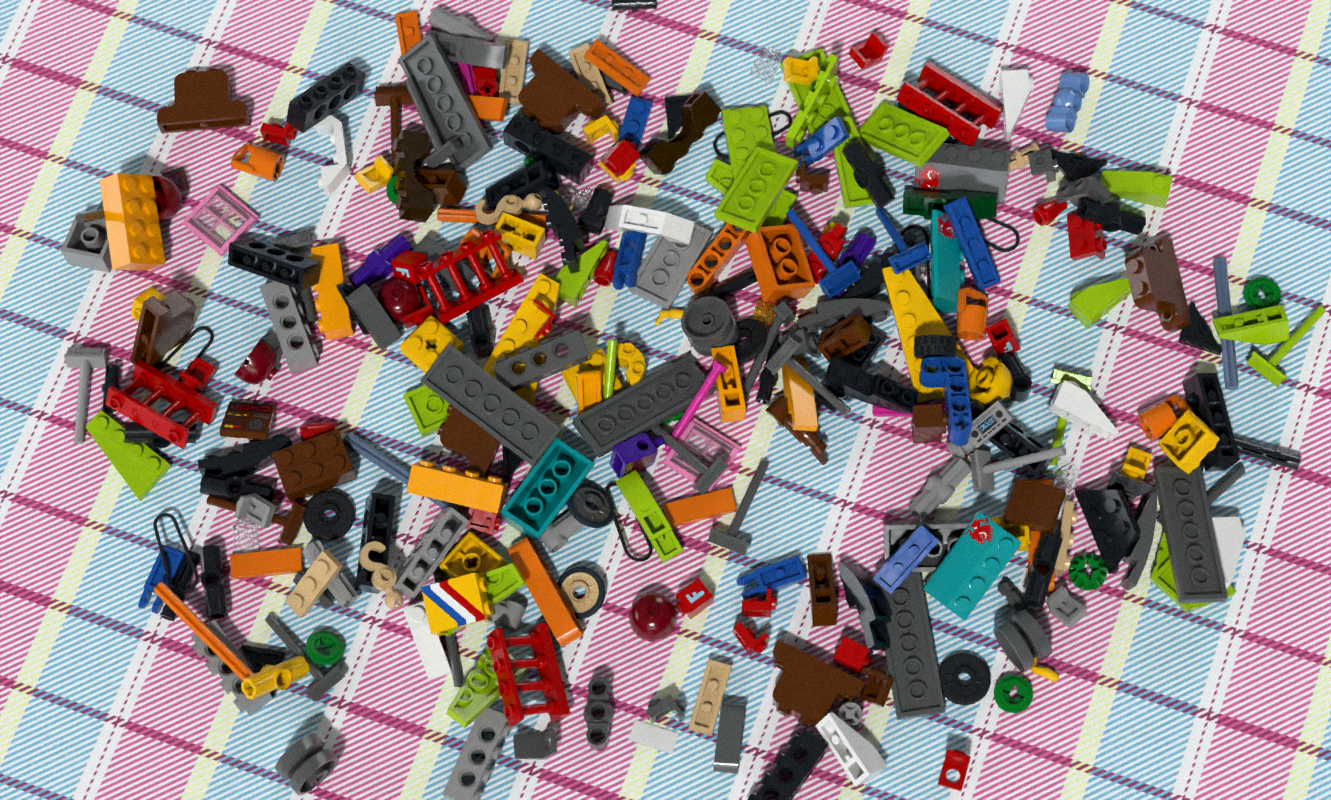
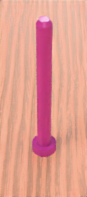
[663,360,728,453]

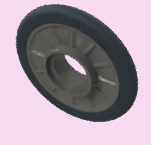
[567,484,615,528]

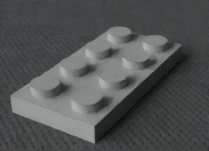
[628,212,713,310]

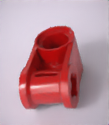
[472,66,499,97]

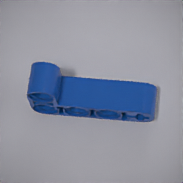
[919,357,973,446]

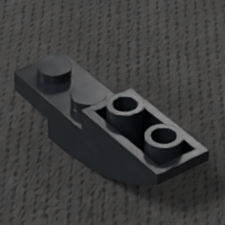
[542,187,585,274]
[845,231,917,299]
[815,330,886,412]
[824,357,918,414]
[197,434,293,478]
[838,562,892,651]

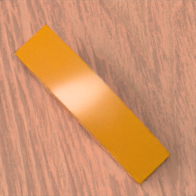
[782,357,818,432]

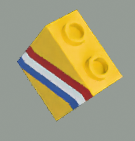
[421,572,494,636]

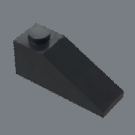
[485,160,560,210]

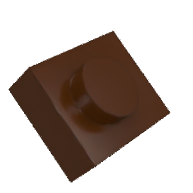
[796,162,828,194]
[860,666,894,707]

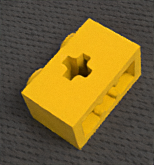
[495,212,545,260]

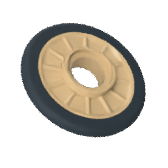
[557,567,605,619]

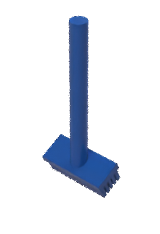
[875,208,932,274]
[786,209,861,298]

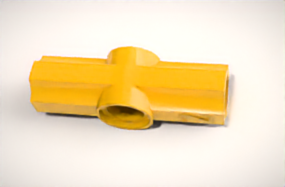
[241,655,310,699]

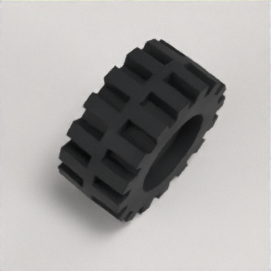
[914,335,957,359]

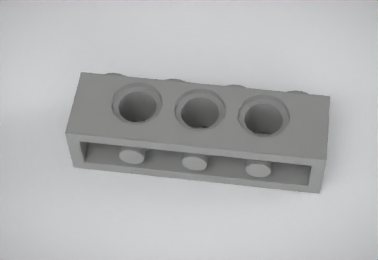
[260,281,319,375]
[393,507,470,598]
[191,620,273,716]
[443,708,512,800]

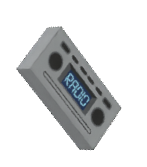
[970,400,1015,448]

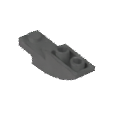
[426,30,508,69]
[797,298,891,334]

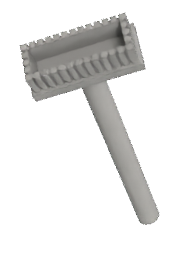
[64,347,108,444]
[969,446,1066,493]

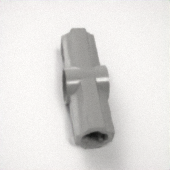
[428,6,495,43]
[908,457,971,520]
[302,540,359,609]

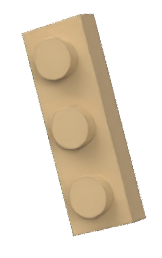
[498,40,529,106]
[568,43,613,107]
[1054,501,1078,577]
[285,549,343,618]
[689,659,732,736]

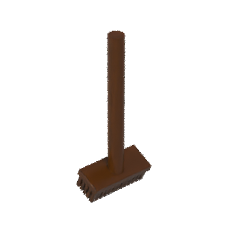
[374,85,414,177]
[207,496,307,546]

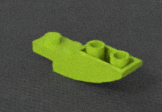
[615,470,683,563]

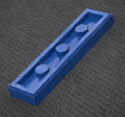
[943,196,1001,291]

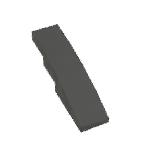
[1120,491,1157,590]

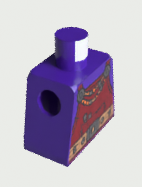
[610,433,665,479]

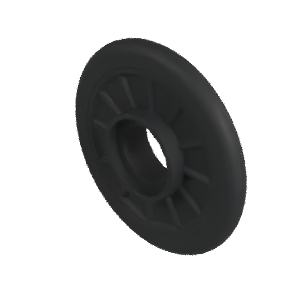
[734,319,767,364]
[303,491,355,541]
[938,653,991,705]

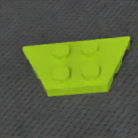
[1150,531,1236,612]

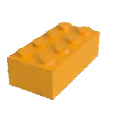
[99,173,166,271]

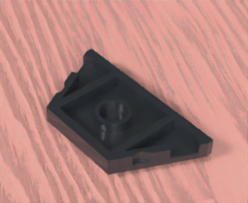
[1074,490,1141,574]

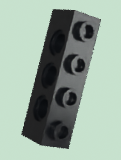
[286,62,366,133]
[503,114,593,186]
[228,237,320,290]
[1183,373,1240,472]
[971,400,1054,477]
[355,492,396,594]
[747,728,829,800]

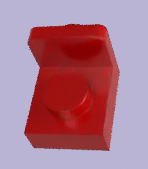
[260,122,298,147]
[742,588,776,618]
[733,622,770,656]

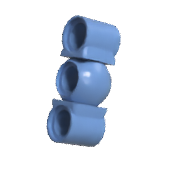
[1045,72,1090,133]

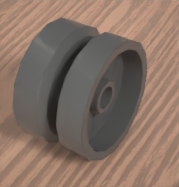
[681,296,739,357]
[993,609,1052,672]
[275,733,338,796]

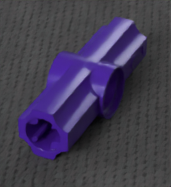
[832,232,876,299]
[348,234,413,289]

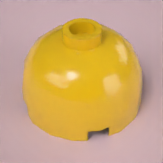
[968,357,1012,406]

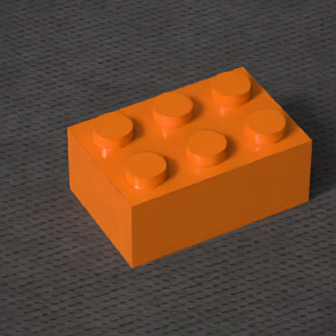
[745,224,816,302]

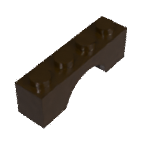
[639,91,722,175]
[393,130,433,223]

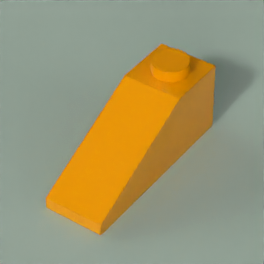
[711,345,746,423]

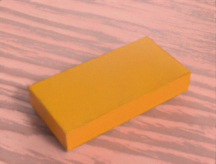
[576,370,602,416]

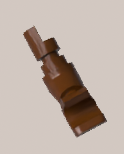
[765,396,829,465]

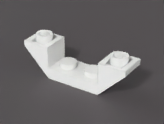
[312,115,350,197]
[604,204,696,245]

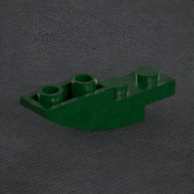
[903,189,998,220]

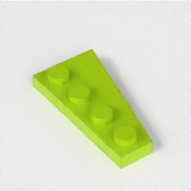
[827,116,874,209]
[86,410,171,502]
[447,647,528,728]

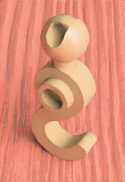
[475,193,542,225]
[359,541,403,609]

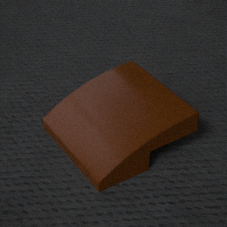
[1002,479,1066,532]

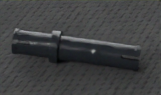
[693,268,758,302]
[755,335,780,405]
[1234,437,1302,471]
[160,550,200,621]

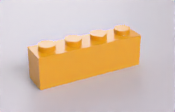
[308,243,354,340]
[406,460,508,514]

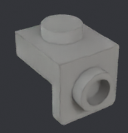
[234,493,276,528]
[1046,586,1087,629]

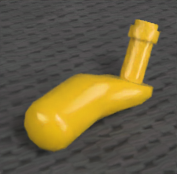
[655,309,685,325]
[1031,658,1059,682]

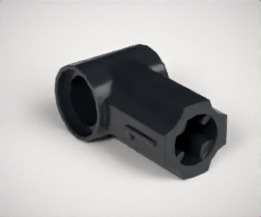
[577,188,614,236]
[466,308,494,358]
[998,353,1032,402]

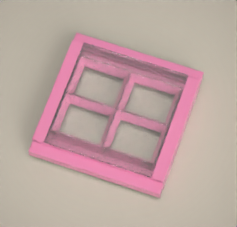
[182,184,259,257]
[663,418,741,493]

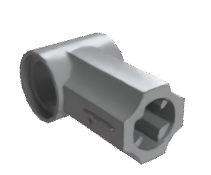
[540,511,585,553]
[491,600,526,631]

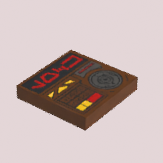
[220,401,276,440]

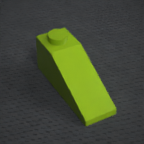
[1100,171,1173,208]
[552,240,609,308]
[1069,278,1131,329]
[1213,305,1289,345]

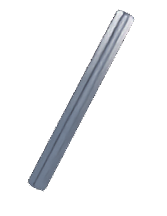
[1213,258,1239,390]
[343,432,462,513]

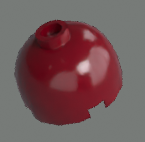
[153,176,181,221]
[376,278,422,325]
[234,338,278,385]
[629,592,677,642]

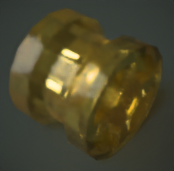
[752,299,777,326]

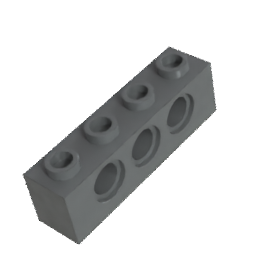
[492,329,591,391]

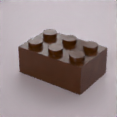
[272,429,357,504]

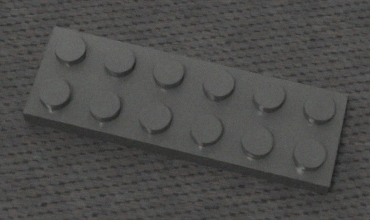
[398,34,494,173]
[420,344,562,467]
[572,355,715,458]
[1153,466,1228,603]
[872,572,946,720]

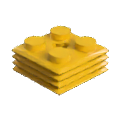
[400,315,465,373]
[562,348,622,402]
[1158,410,1219,474]
[439,531,506,579]

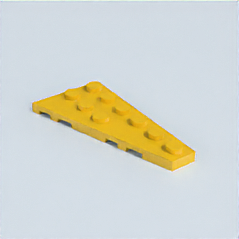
[881,267,974,403]
[483,273,561,407]

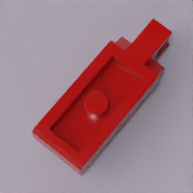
[807,223,848,285]

